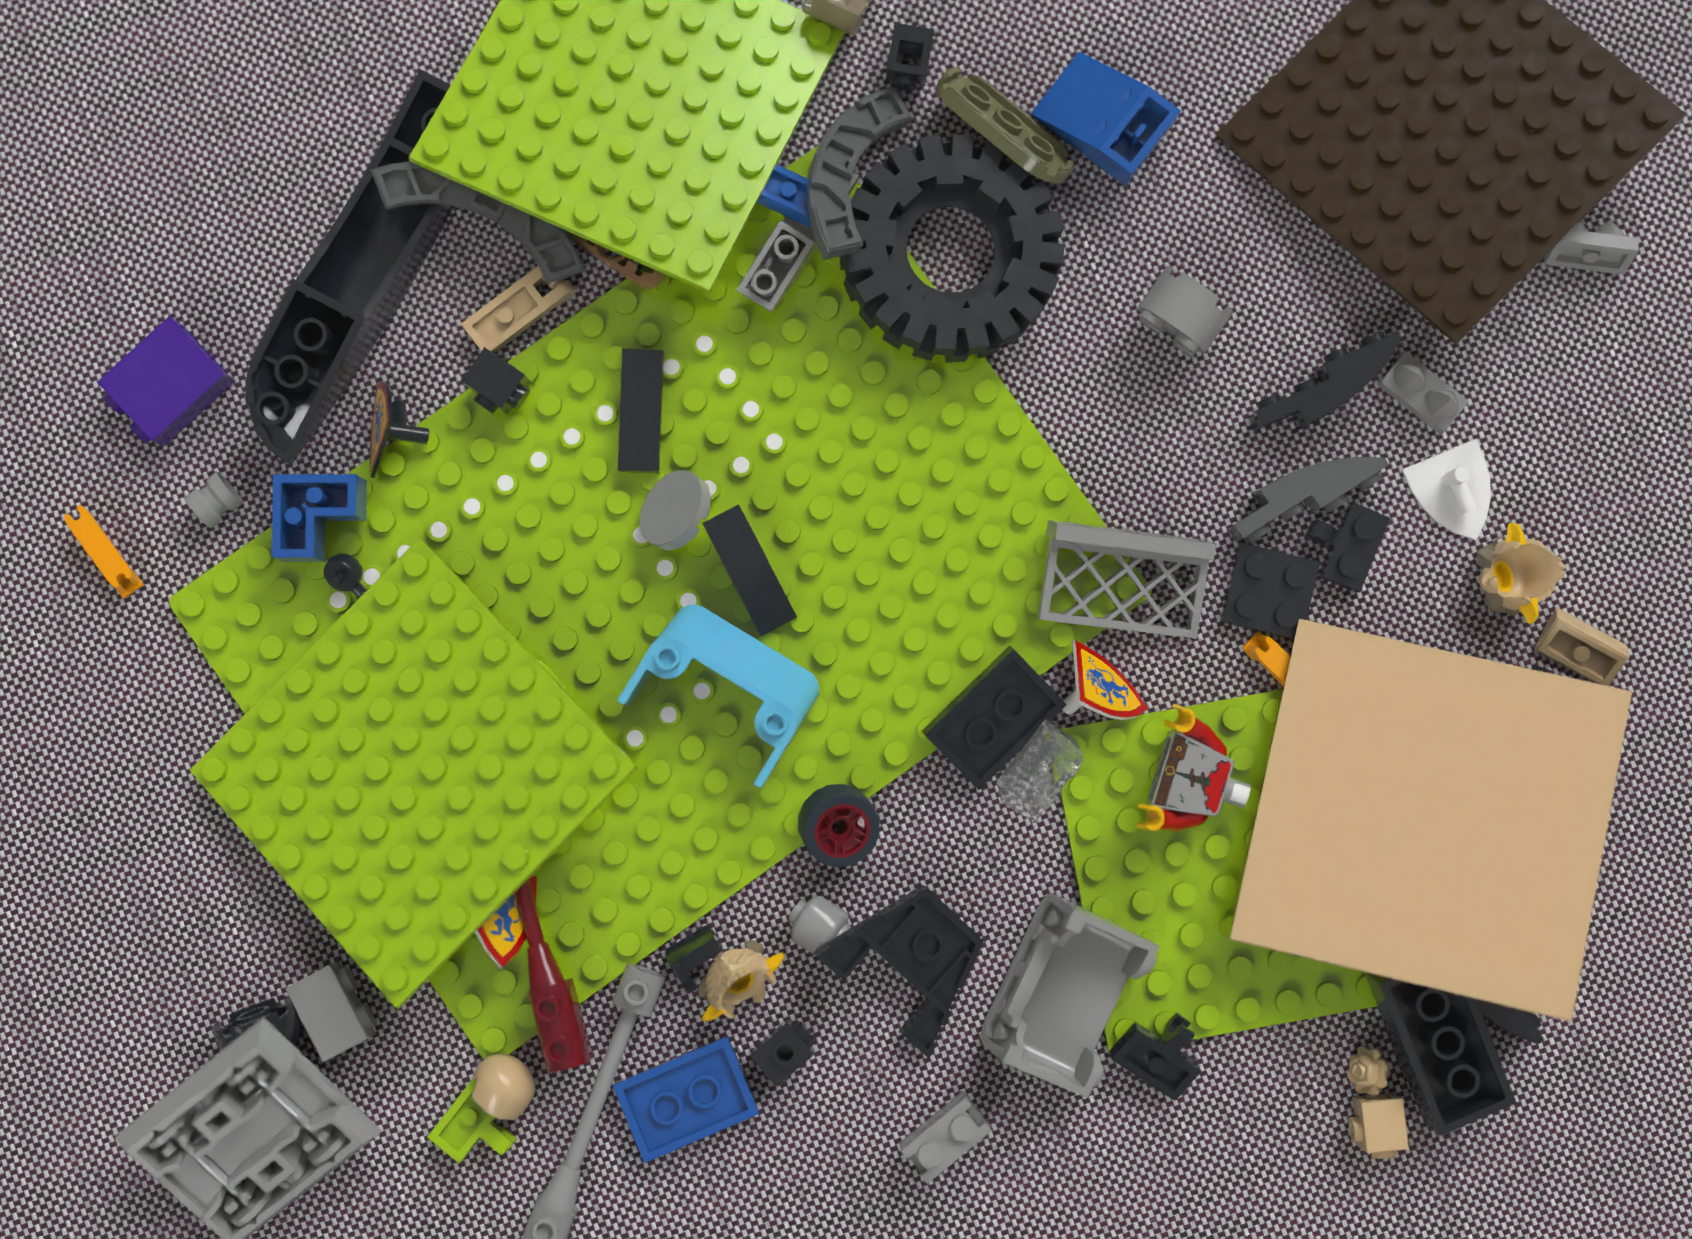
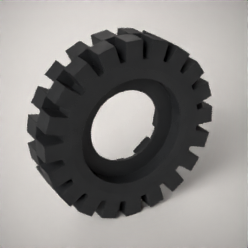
[839,134,1065,363]

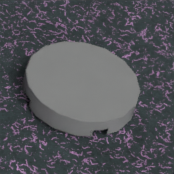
[639,470,711,551]

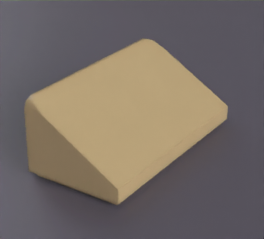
[1534,608,1630,686]

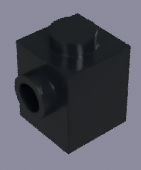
[461,347,531,415]
[750,1018,816,1087]

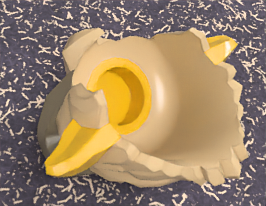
[1477,522,1566,624]
[698,940,784,1021]

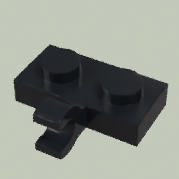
[1305,502,1390,593]
[1109,1013,1201,1101]

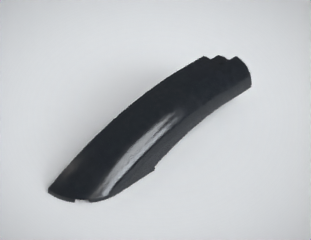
[245,69,454,465]

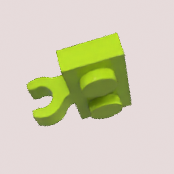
[427,1079,517,1163]

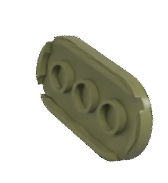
[937,68,1074,184]

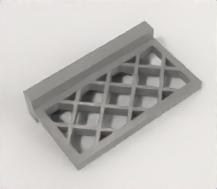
[1037,520,1216,639]

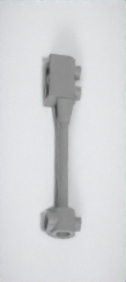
[521,963,666,1239]

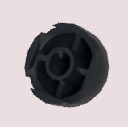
[211,996,301,1068]

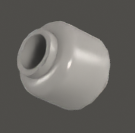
[788,896,852,955]

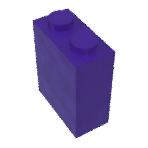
[97,316,236,447]

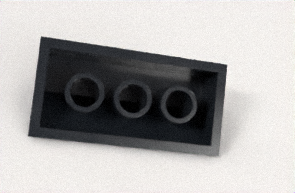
[1364,972,1517,1136]

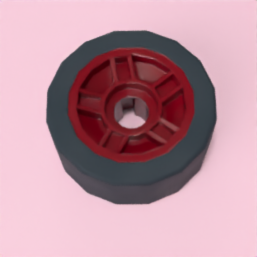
[798,784,880,867]

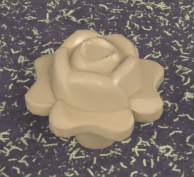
[1348,1046,1391,1097]

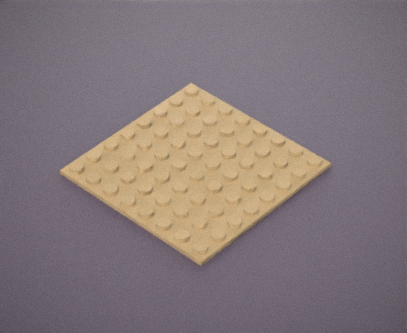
[1230,619,1632,1022]

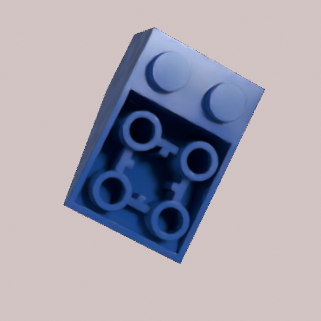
[1030,51,1181,187]

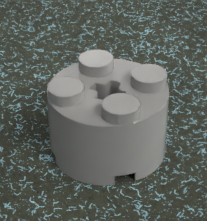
[1138,266,1233,358]

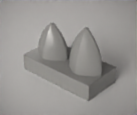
[1544,220,1639,275]
[1377,351,1469,435]

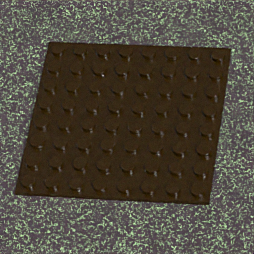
[1215,0,1686,345]

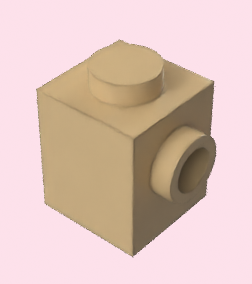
[1349,1093,1409,1159]

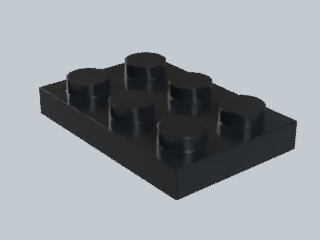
[921,645,1067,790]

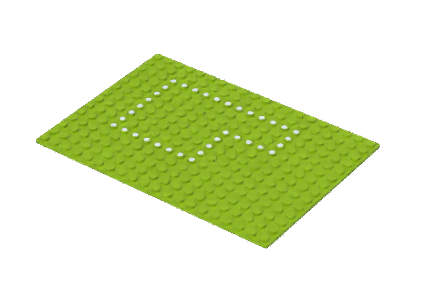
[169,145,1152,1060]

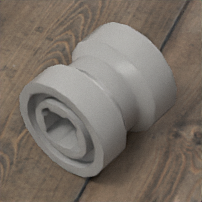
[184,471,243,529]

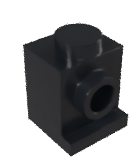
[886,23,935,91]

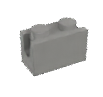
[285,961,376,1062]
[899,1091,992,1184]

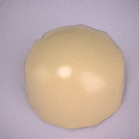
[472,1054,535,1120]

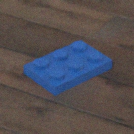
[613,1035,760,1163]

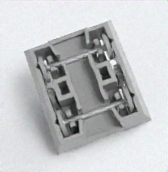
[115,1017,381,1239]

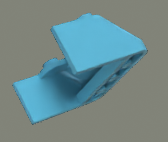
[617,605,819,788]

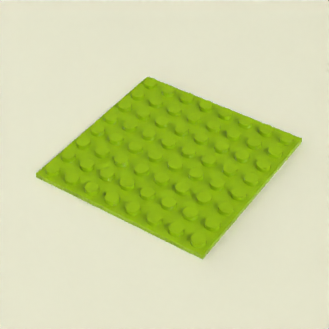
[409,0,845,294]
[190,537,638,1009]
[1049,689,1377,1055]

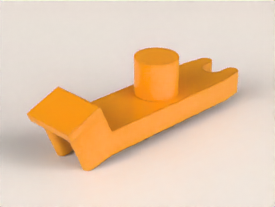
[64,505,144,599]
[1241,631,1290,688]

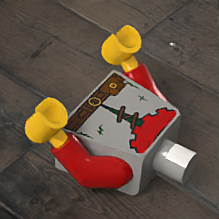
[1135,704,1251,832]

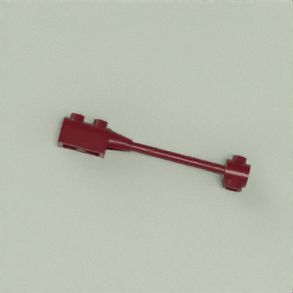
[515,879,593,1073]

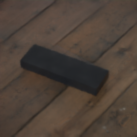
[618,349,664,473]

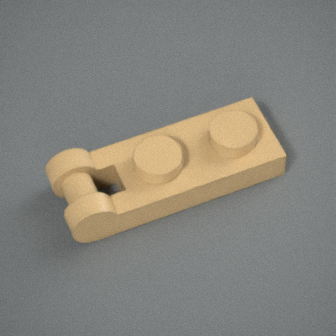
[461,266,577,353]

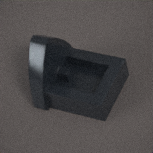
[665,924,723,994]

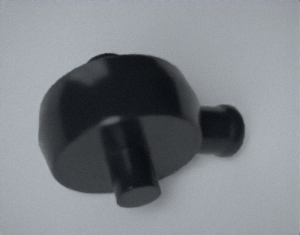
[323,553,367,599]

